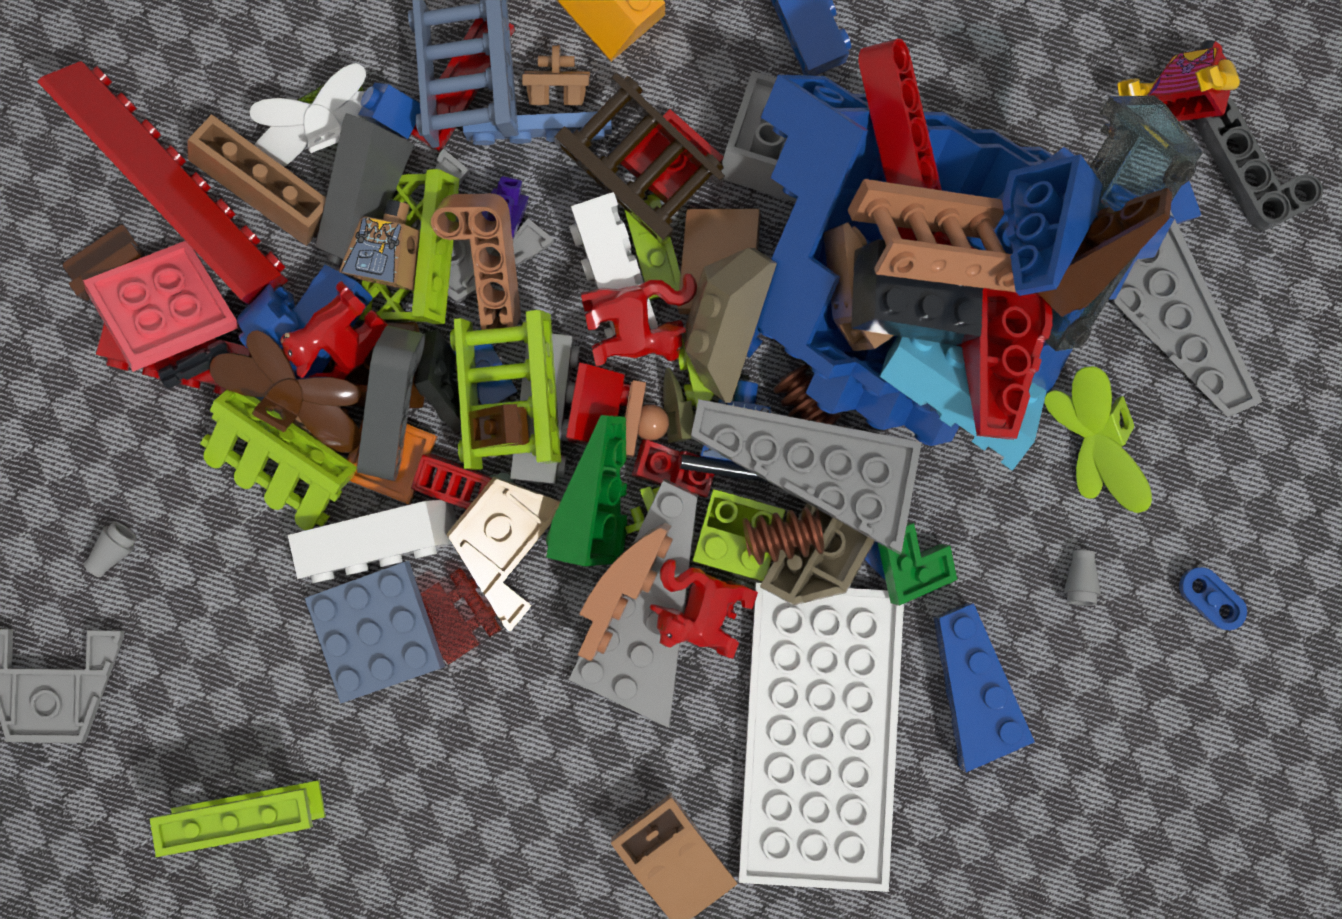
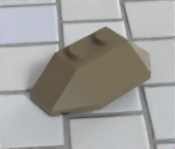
[682,248,777,403]
[760,503,875,606]

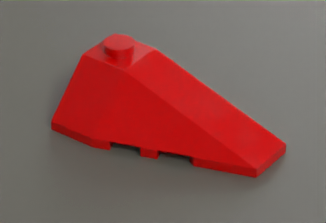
[961,288,1052,440]

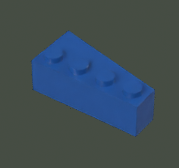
[933,603,1035,772]

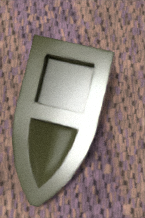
[663,368,696,443]

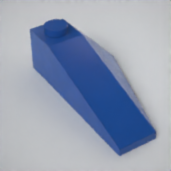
[1002,154,1102,296]

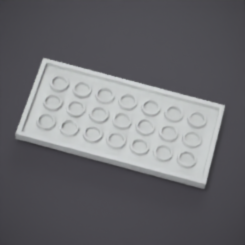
[738,582,904,892]

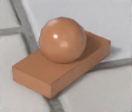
[625,380,669,458]

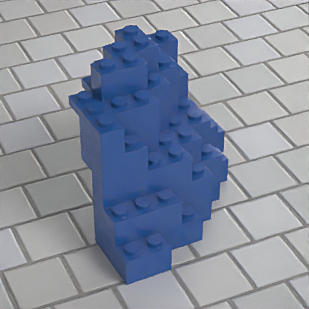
[757,75,1175,446]

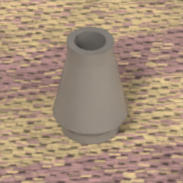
[83,521,137,577]
[1063,550,1101,606]

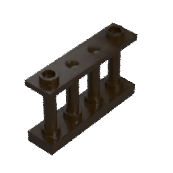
[554,72,725,245]

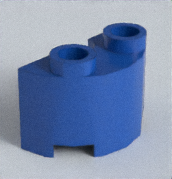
[237,284,299,348]

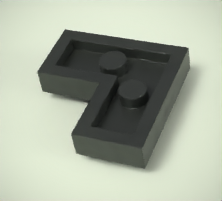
[415,329,461,433]

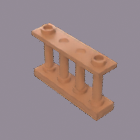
[848,179,1016,292]

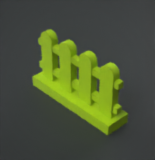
[200,390,357,530]

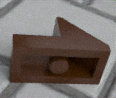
[469,404,529,449]

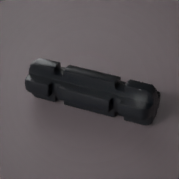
[158,340,231,388]

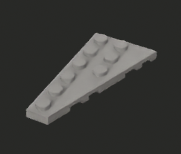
[1112,210,1263,417]

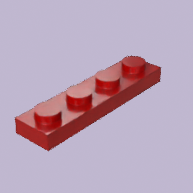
[410,18,515,153]

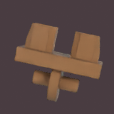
[522,45,590,106]

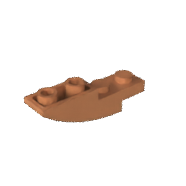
[578,523,673,661]

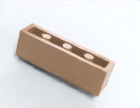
[188,114,326,246]

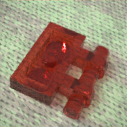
[421,568,502,665]

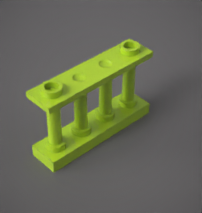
[450,310,561,470]
[150,780,326,857]

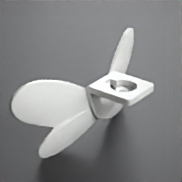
[250,63,369,167]

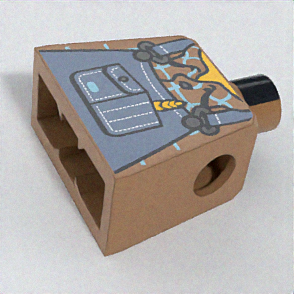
[339,199,420,291]

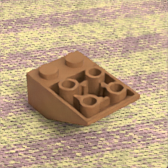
[823,223,894,351]
[610,793,738,919]

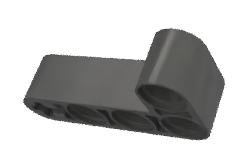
[1194,98,1323,230]
[357,325,425,481]

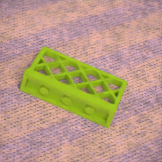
[358,169,460,324]

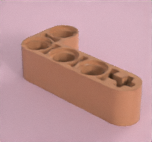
[431,193,521,330]

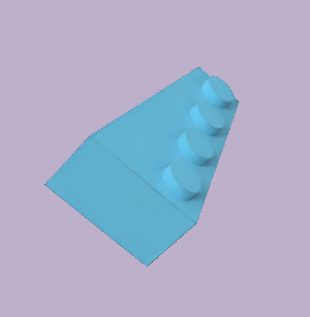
[879,336,1047,471]

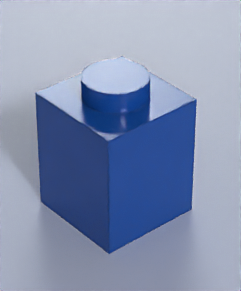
[358,82,421,139]

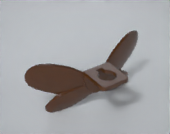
[210,330,361,453]

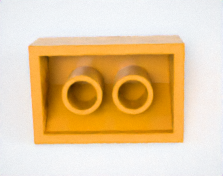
[556,0,665,62]

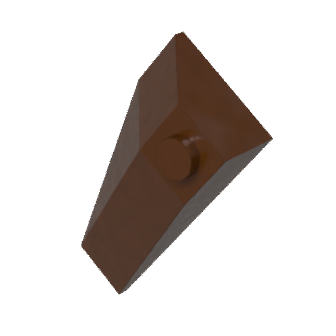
[1038,188,1173,317]

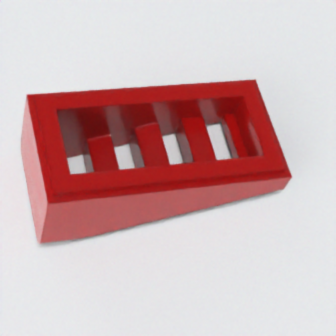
[411,453,492,509]

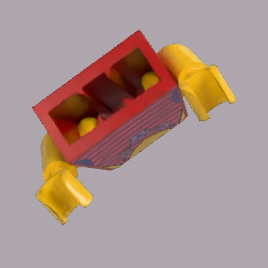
[1117,40,1240,124]

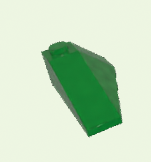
[546,415,627,567]

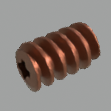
[774,364,847,427]
[742,507,824,565]

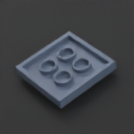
[305,561,445,704]

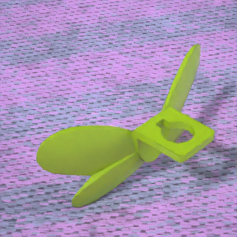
[1044,366,1152,513]

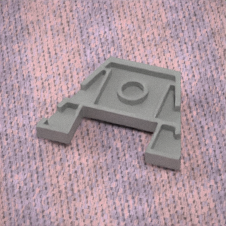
[411,149,554,304]
[0,629,125,743]

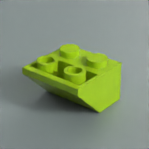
[692,489,785,582]

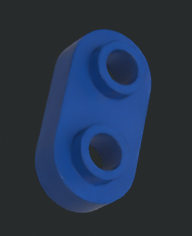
[1179,567,1247,630]

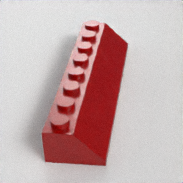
[37,61,289,304]

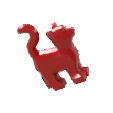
[581,273,697,366]
[281,281,389,379]
[649,559,758,659]

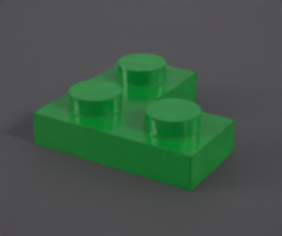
[878,521,957,606]

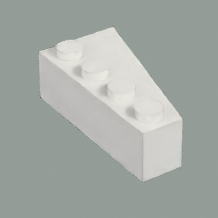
[569,192,658,357]
[288,500,456,584]

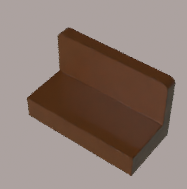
[63,225,145,301]

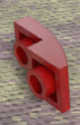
[631,440,714,498]

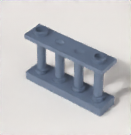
[408,0,519,148]

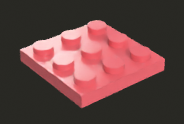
[83,241,238,372]

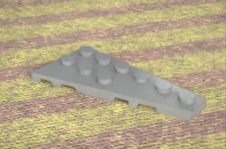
[691,399,922,555]
[569,479,698,728]

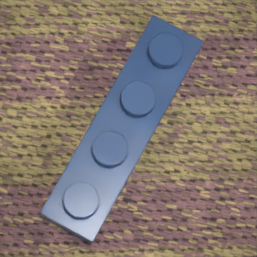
[463,112,612,145]

